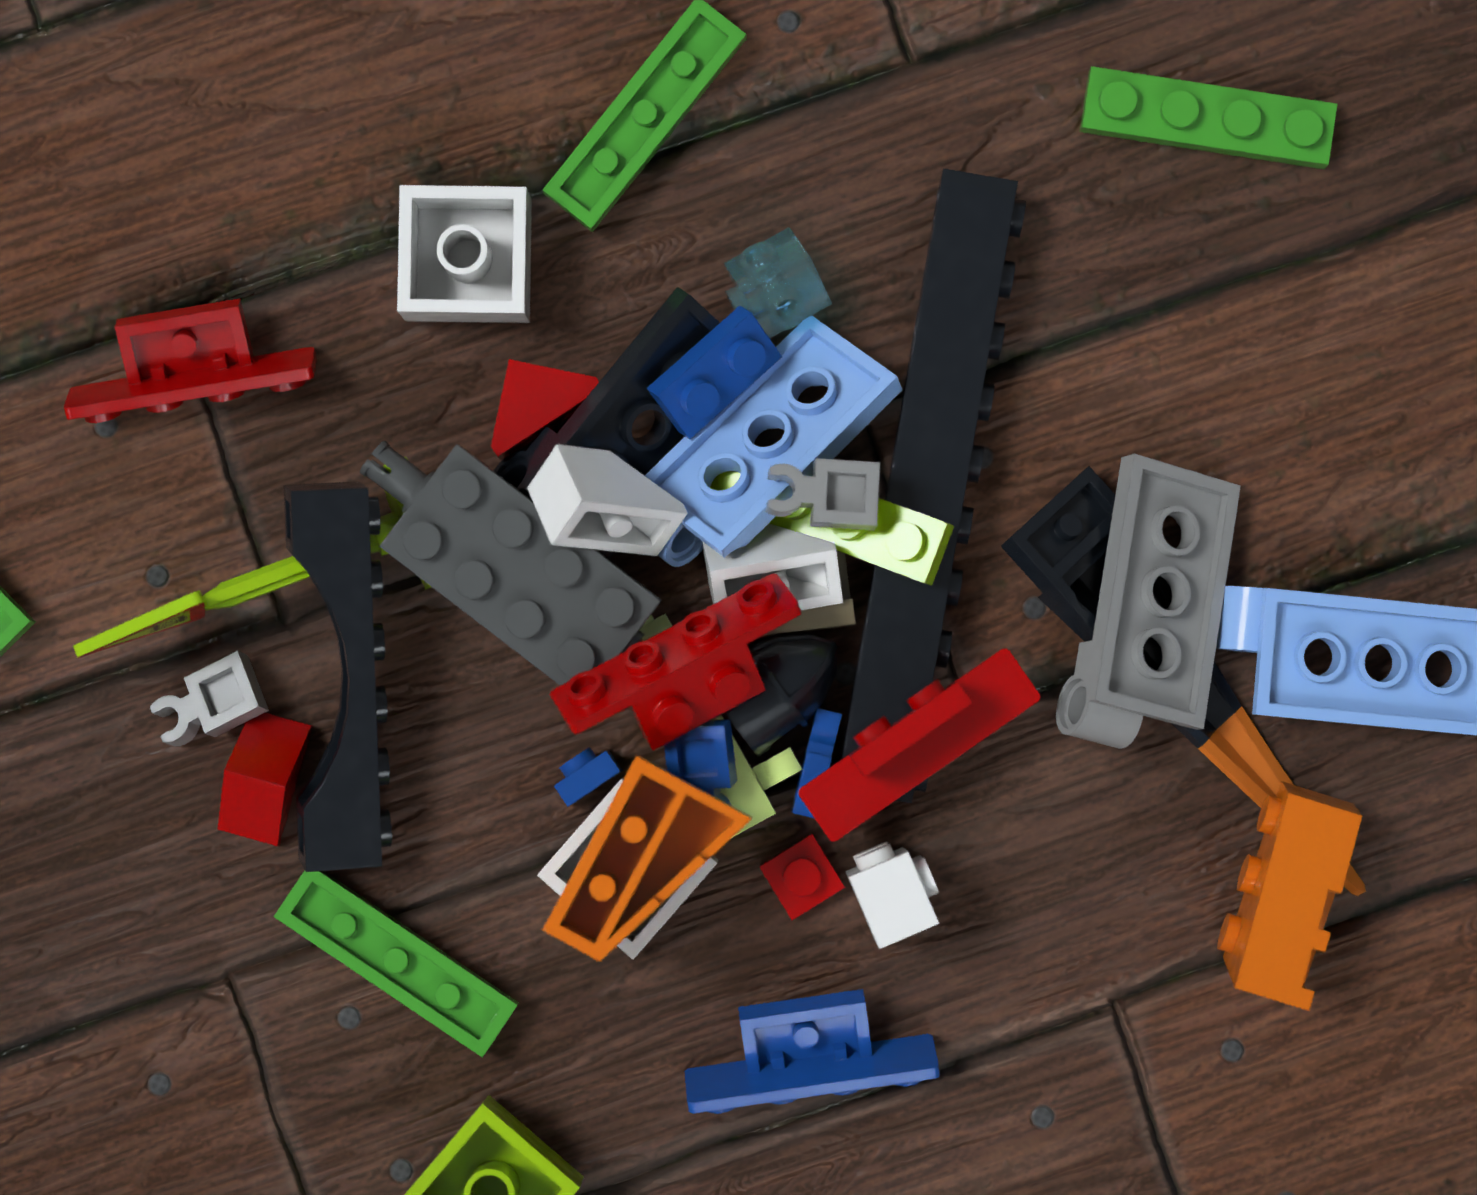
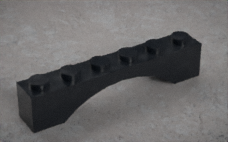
[283,481,392,872]

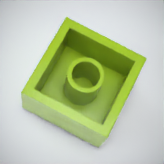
[404,1095,584,1195]

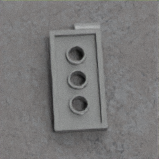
[1056,454,1241,749]

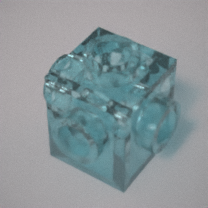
[724,227,832,338]

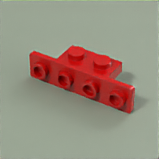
[64,298,317,423]
[550,573,802,750]
[798,648,1040,842]

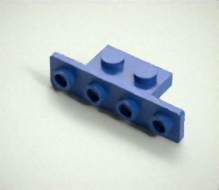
[685,989,940,1114]

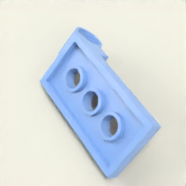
[645,314,902,567]
[1216,586,1477,736]

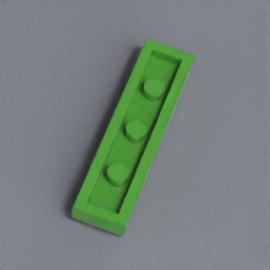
[543,0,747,232]
[1080,66,1338,169]
[273,870,519,1058]

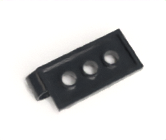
[494,287,720,559]

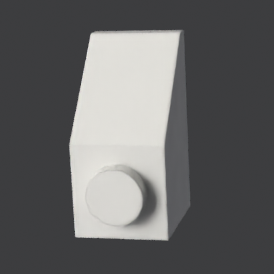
[527,444,688,556]
[702,524,843,610]

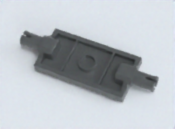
[359,440,662,686]

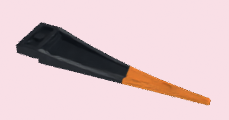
[1001,466,1366,896]

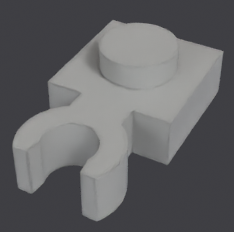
[766,458,880,530]
[150,651,269,746]

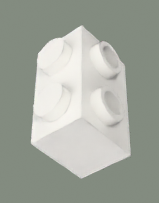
[845,842,939,949]

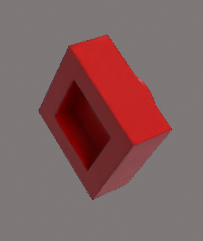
[759,833,845,920]

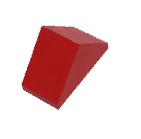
[491,359,599,461]
[217,712,313,846]

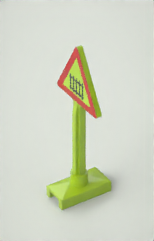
[73,456,431,658]

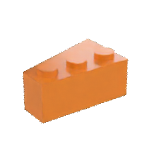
[542,755,752,962]
[1217,781,1362,1011]

